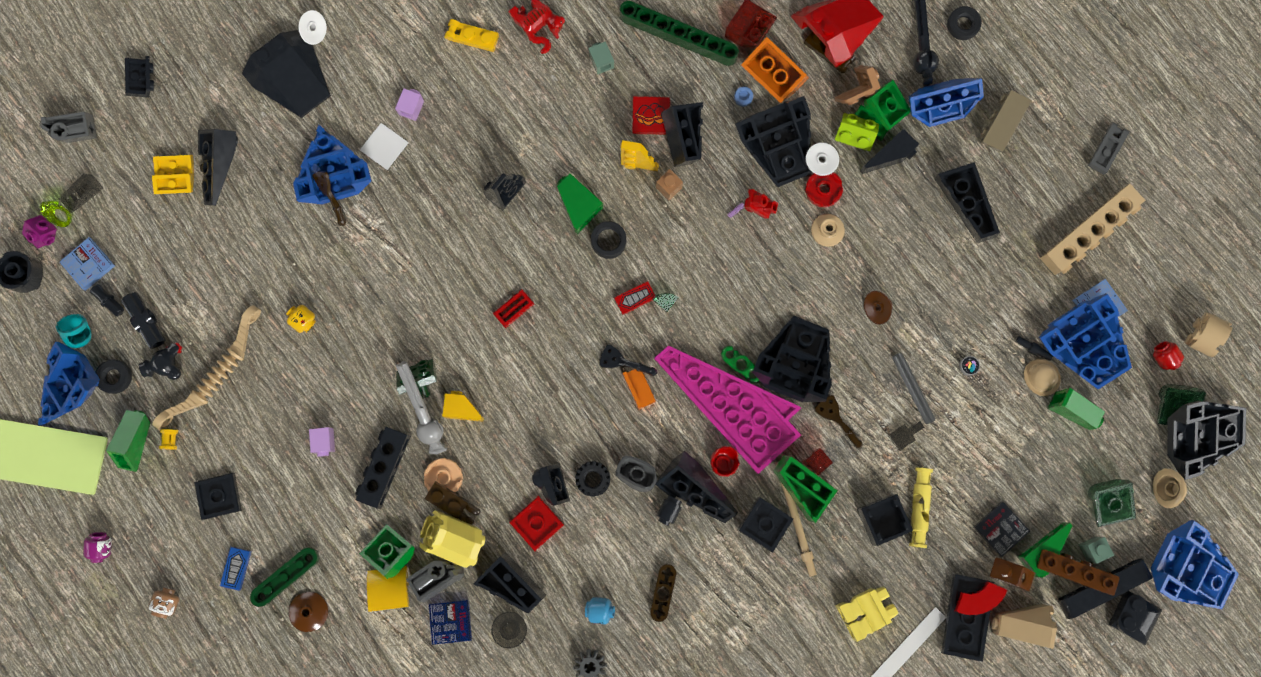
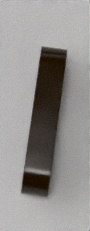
[650,564,677,622]

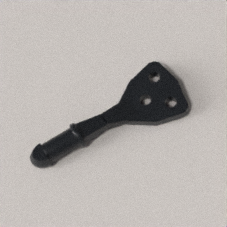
[599,345,657,376]

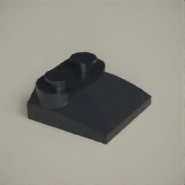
[532,463,570,506]
[1108,591,1162,645]

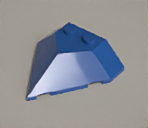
[293,125,372,204]
[38,341,100,426]

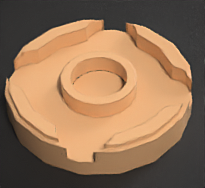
[424,458,463,493]

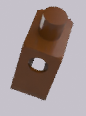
[990,557,1035,592]

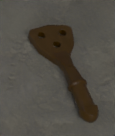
[313,170,346,227]
[814,395,863,448]

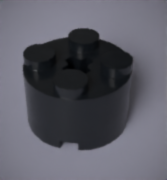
[0,251,43,293]

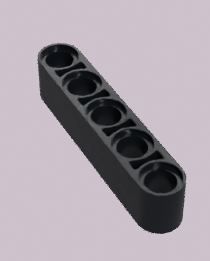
[1057,558,1153,619]

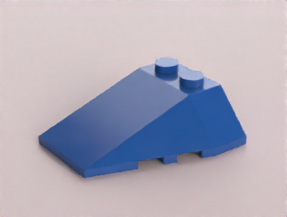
[1150,520,1239,609]

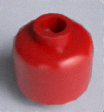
[1153,341,1184,370]

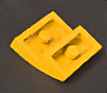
[152,155,194,194]
[367,566,409,612]

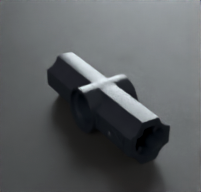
[121,292,166,349]

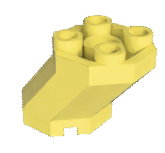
[420,510,485,568]

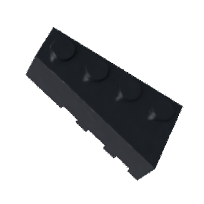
[935,162,1000,243]

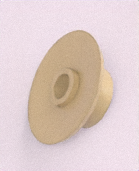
[811,214,845,247]

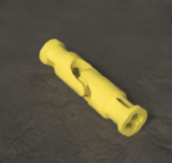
[909,467,933,548]

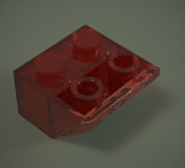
[725,0,777,48]

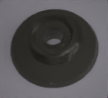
[491,612,527,649]

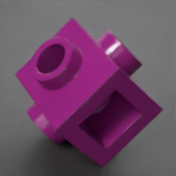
[22,215,57,248]

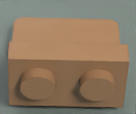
[834,65,881,105]

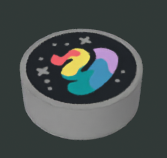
[959,356,980,376]

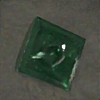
[1157,384,1206,425]
[1088,479,1136,527]

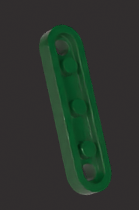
[250,548,319,607]

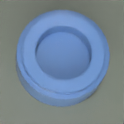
[734,87,753,107]

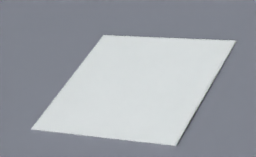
[360,123,409,170]

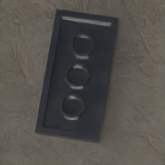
[941,574,995,662]

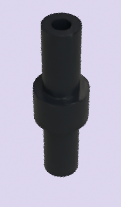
[1015,336,1053,361]

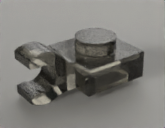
[888,421,925,451]

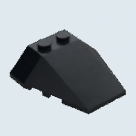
[242,30,331,118]
[735,96,812,187]
[753,316,832,402]
[1167,401,1247,480]

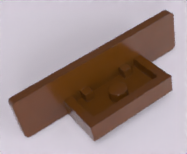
[1037,549,1119,596]

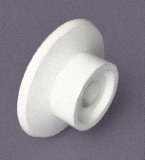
[298,10,327,45]
[806,143,839,176]

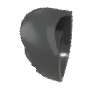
[615,456,657,493]

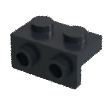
[124,56,154,98]

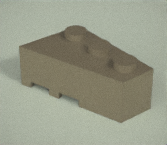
[980,90,1032,152]

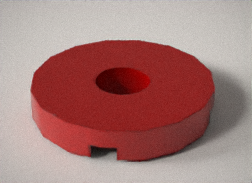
[805,172,843,207]

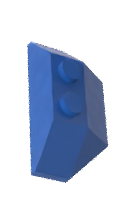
[909,78,984,127]

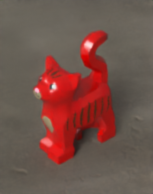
[508,0,565,54]

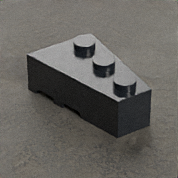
[661,102,703,167]

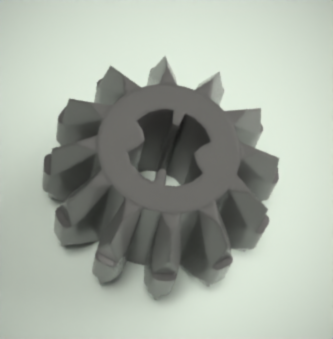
[573,649,607,677]

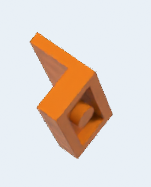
[622,369,656,410]

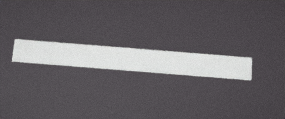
[871,607,946,677]

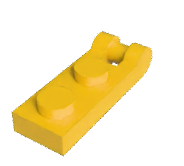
[444,19,499,52]

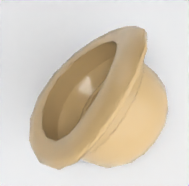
[1024,359,1061,396]
[1153,468,1187,508]

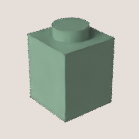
[588,41,614,75]
[1078,536,1114,564]

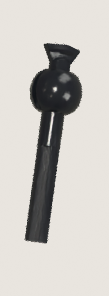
[913,0,939,87]

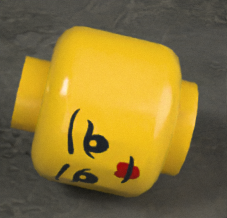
[286,305,316,333]

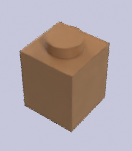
[656,169,683,201]

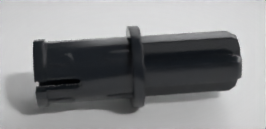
[90,284,124,317]

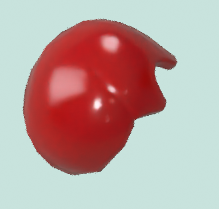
[710,446,740,477]

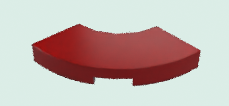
[955,582,1008,615]

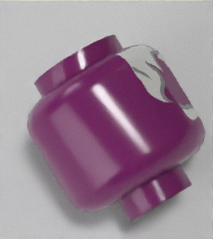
[83,532,112,563]

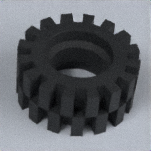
[575,461,611,497]

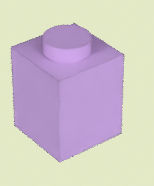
[395,88,424,121]
[309,427,335,457]

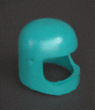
[56,314,92,348]

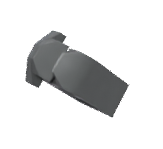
[39,112,97,143]
[406,561,464,603]

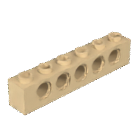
[1040,184,1146,275]

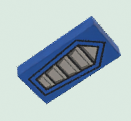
[220,547,252,591]

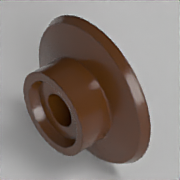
[864,291,893,325]

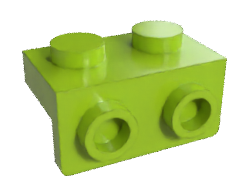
[835,113,879,152]

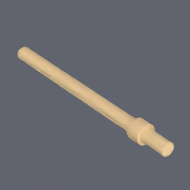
[775,461,817,577]

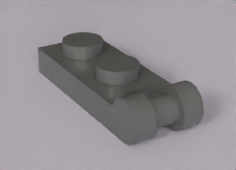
[1088,122,1130,175]

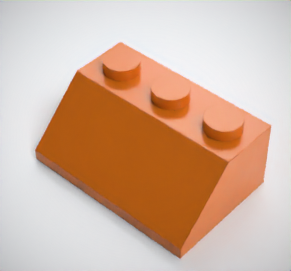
[741,37,809,103]

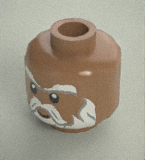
[148,587,179,619]

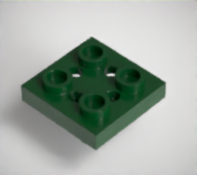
[396,359,437,399]

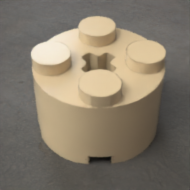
[1184,312,1232,358]

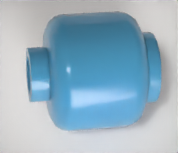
[585,597,615,625]

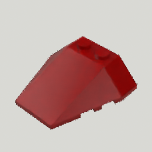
[791,0,884,67]

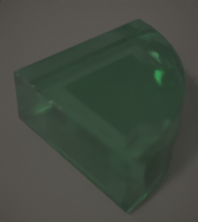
[652,293,679,312]

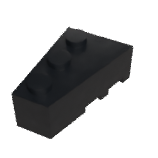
[473,552,546,614]

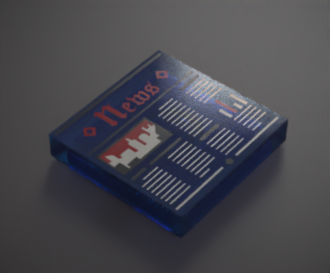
[429,600,472,645]

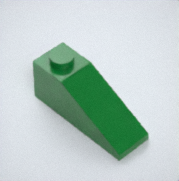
[1017,522,1073,578]

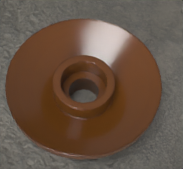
[288,592,329,632]

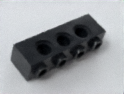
[355,427,411,509]

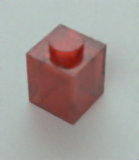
[802,448,833,476]

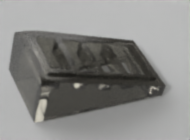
[58,173,103,213]

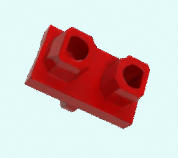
[744,189,778,219]

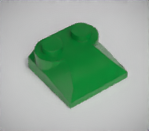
[864,80,911,131]
[359,524,415,579]

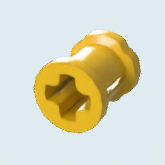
[159,429,179,450]

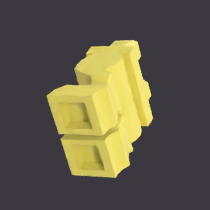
[835,587,899,642]

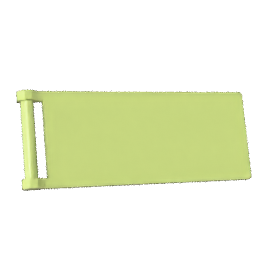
[0,419,108,495]

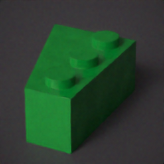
[773,455,838,523]

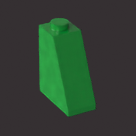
[557,173,603,234]
[1047,388,1105,430]
[106,410,150,472]

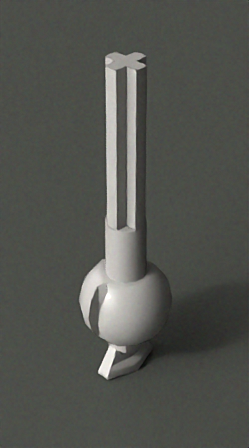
[396,361,448,454]

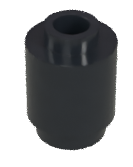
[656,495,682,526]

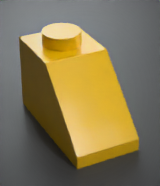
[442,391,484,422]

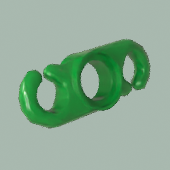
[721,346,760,383]

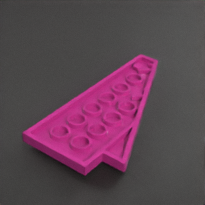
[654,346,801,474]

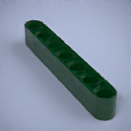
[620,1,739,66]

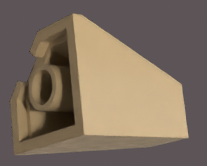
[991,604,1057,649]

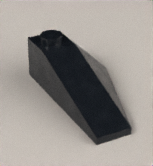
[198,129,238,206]
[483,173,526,211]
[655,451,738,523]

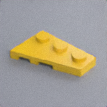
[621,140,659,172]

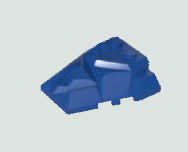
[1039,293,1132,389]

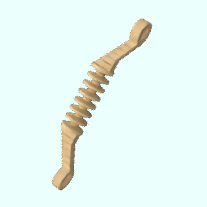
[152,305,261,431]

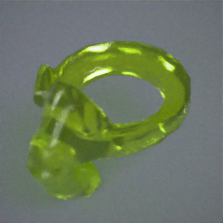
[40,200,72,227]

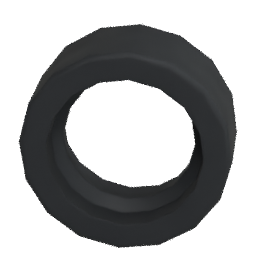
[591,221,627,259]

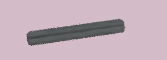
[892,353,935,424]

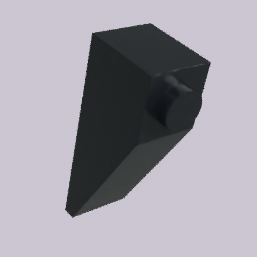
[860,128,919,174]

